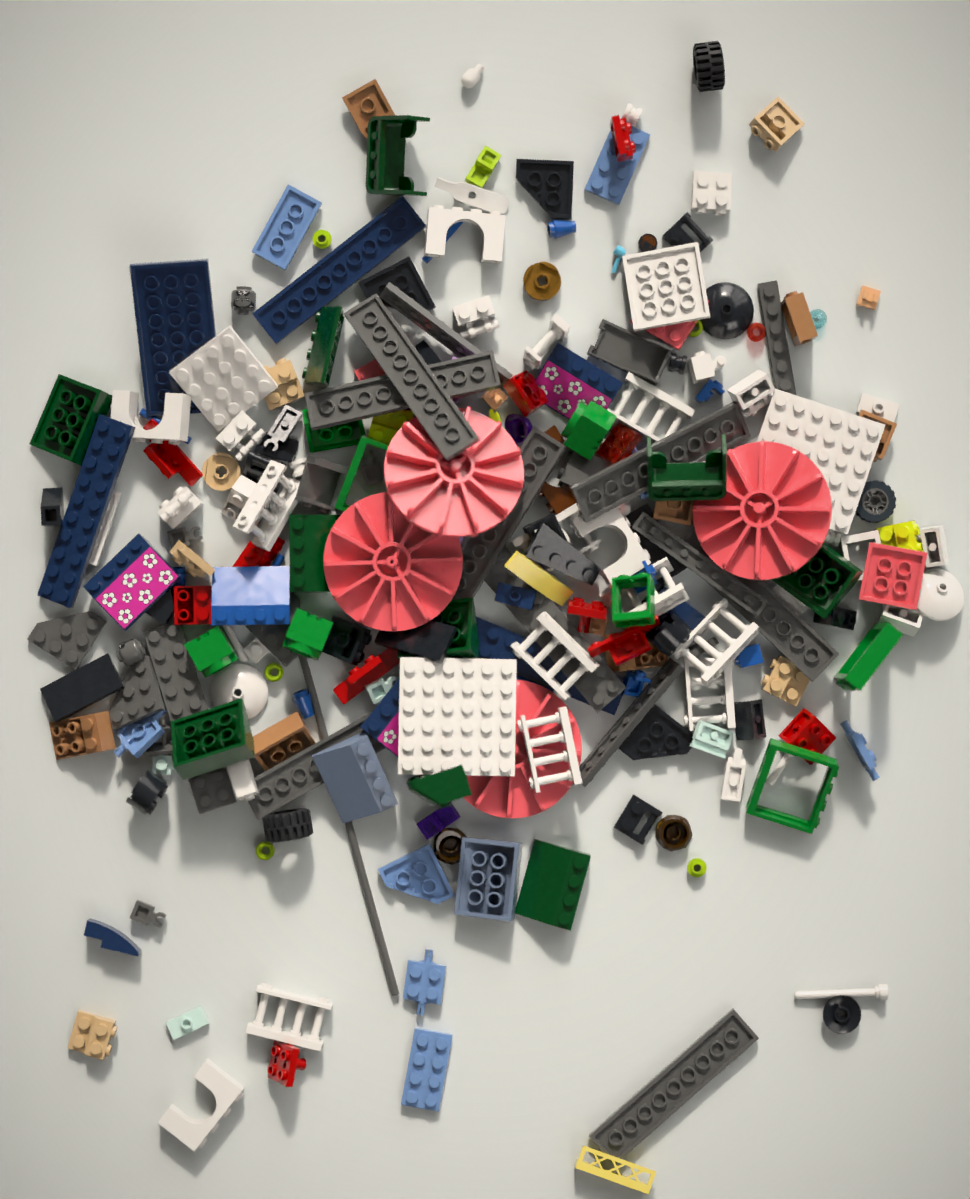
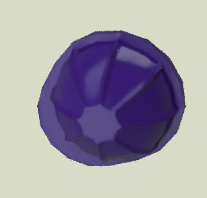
[504,413,533,447]

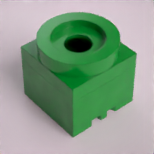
[561,401,617,460]
[282,608,333,661]
[184,625,239,678]

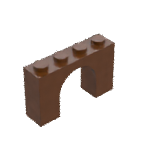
[519,425,576,515]

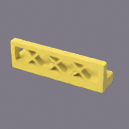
[574,1145,656,1194]

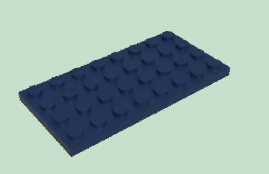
[130,259,216,416]

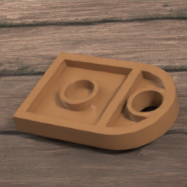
[342,79,395,139]

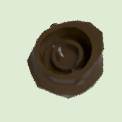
[655,815,692,851]
[433,828,468,865]

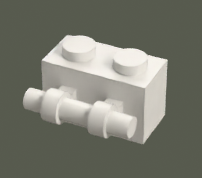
[452,295,499,339]
[688,351,726,384]
[727,370,775,419]
[216,411,267,461]
[157,486,203,530]
[918,525,949,568]
[878,604,923,637]

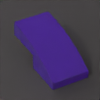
[416,802,461,840]

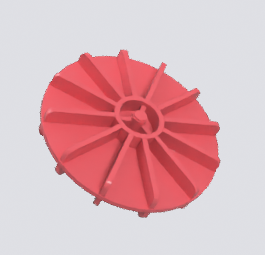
[384,406,524,538]
[692,441,832,580]
[323,492,463,631]
[463,680,582,818]

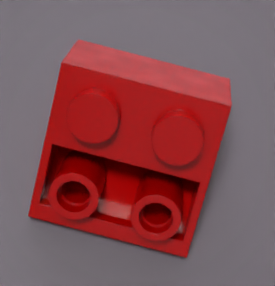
[503,370,548,417]
[174,586,212,625]

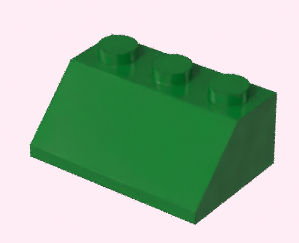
[302,409,365,453]

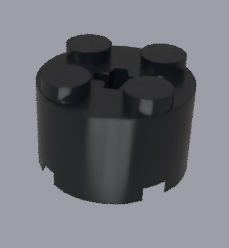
[645,610,690,656]
[126,770,168,815]

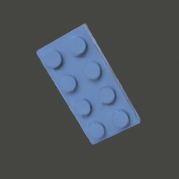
[584,126,650,205]
[252,184,322,271]
[401,1028,453,1112]

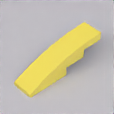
[504,551,574,606]

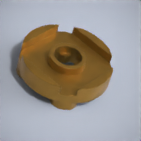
[523,262,561,301]

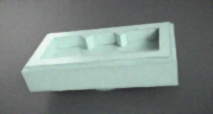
[166,1006,209,1040]

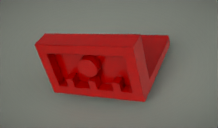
[778,708,836,765]

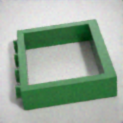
[334,434,389,511]
[833,622,903,691]
[746,738,839,834]

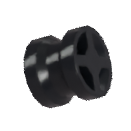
[668,353,688,375]

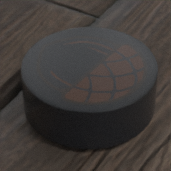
[638,234,658,252]

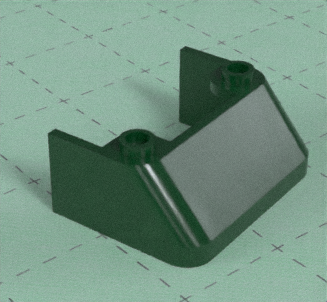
[366,115,430,196]
[647,434,727,501]
[406,765,472,809]

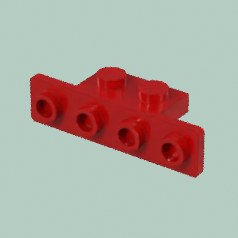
[143,419,203,487]
[232,537,285,567]
[587,615,660,666]
[333,648,400,704]

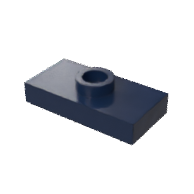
[494,582,536,610]

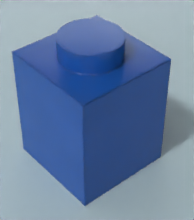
[734,644,764,668]

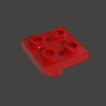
[567,597,607,633]
[267,1040,306,1087]

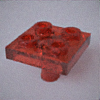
[596,423,642,464]

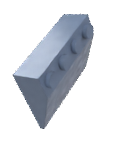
[312,731,398,823]
[454,837,522,921]

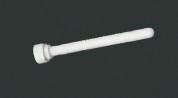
[794,984,888,1000]

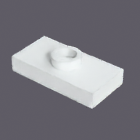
[856,393,899,422]

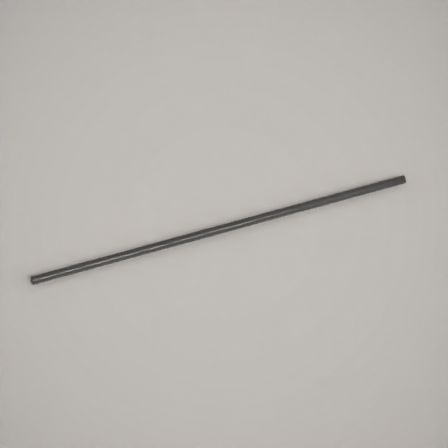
[298,655,400,996]

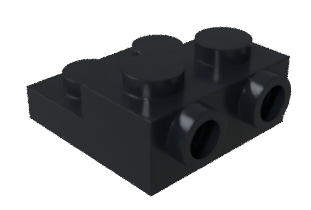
[322,615,372,666]

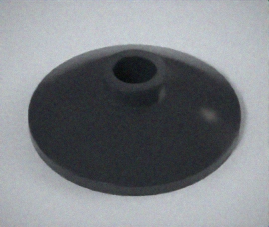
[823,995,861,1034]

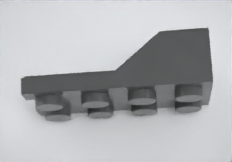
[587,319,673,386]

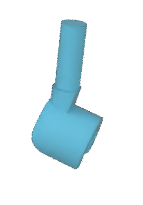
[611,245,626,273]

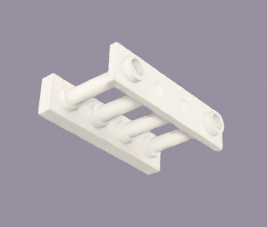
[523,314,571,370]
[607,372,695,442]
[233,460,300,552]
[511,503,601,573]
[599,557,690,632]
[673,597,760,688]
[510,611,600,700]
[679,651,736,731]
[517,706,582,793]
[246,983,333,1051]

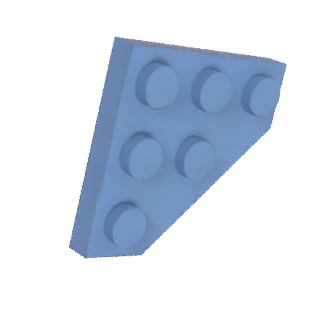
[378,843,455,904]

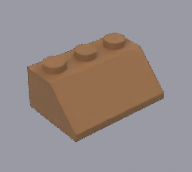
[253,712,316,771]

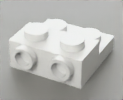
[691,171,732,215]

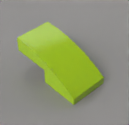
[465,145,502,188]

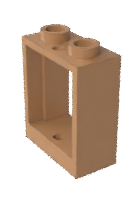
[781,291,818,347]

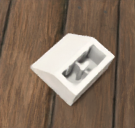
[221,475,272,527]

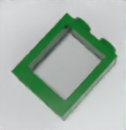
[612,573,655,628]

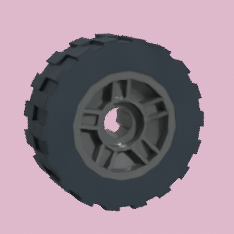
[855,480,896,523]

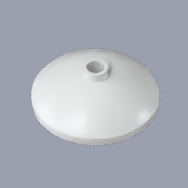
[917,567,964,621]
[211,664,268,719]

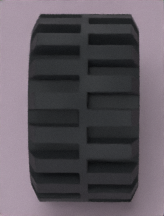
[693,41,725,92]
[262,808,313,843]

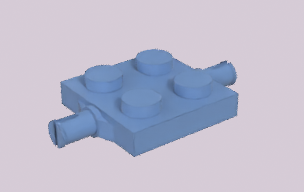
[114,710,166,759]
[840,720,880,781]
[403,949,447,1015]

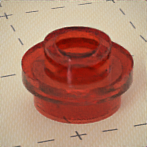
[747,322,766,342]

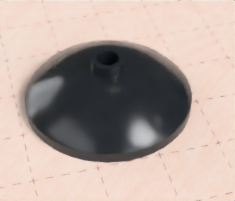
[700,282,754,340]

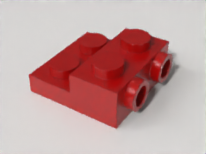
[610,115,636,162]

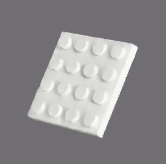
[622,242,710,331]
[169,326,278,432]

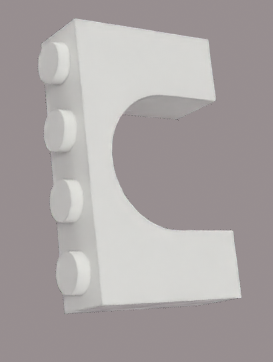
[424,205,506,264]
[111,390,191,445]
[569,506,651,588]
[158,1059,244,1151]

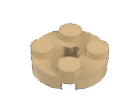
[202,452,241,491]

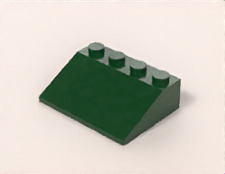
[302,306,345,388]
[30,374,112,466]
[289,514,341,593]
[771,543,864,619]
[398,597,479,660]
[171,698,255,780]
[515,839,591,931]

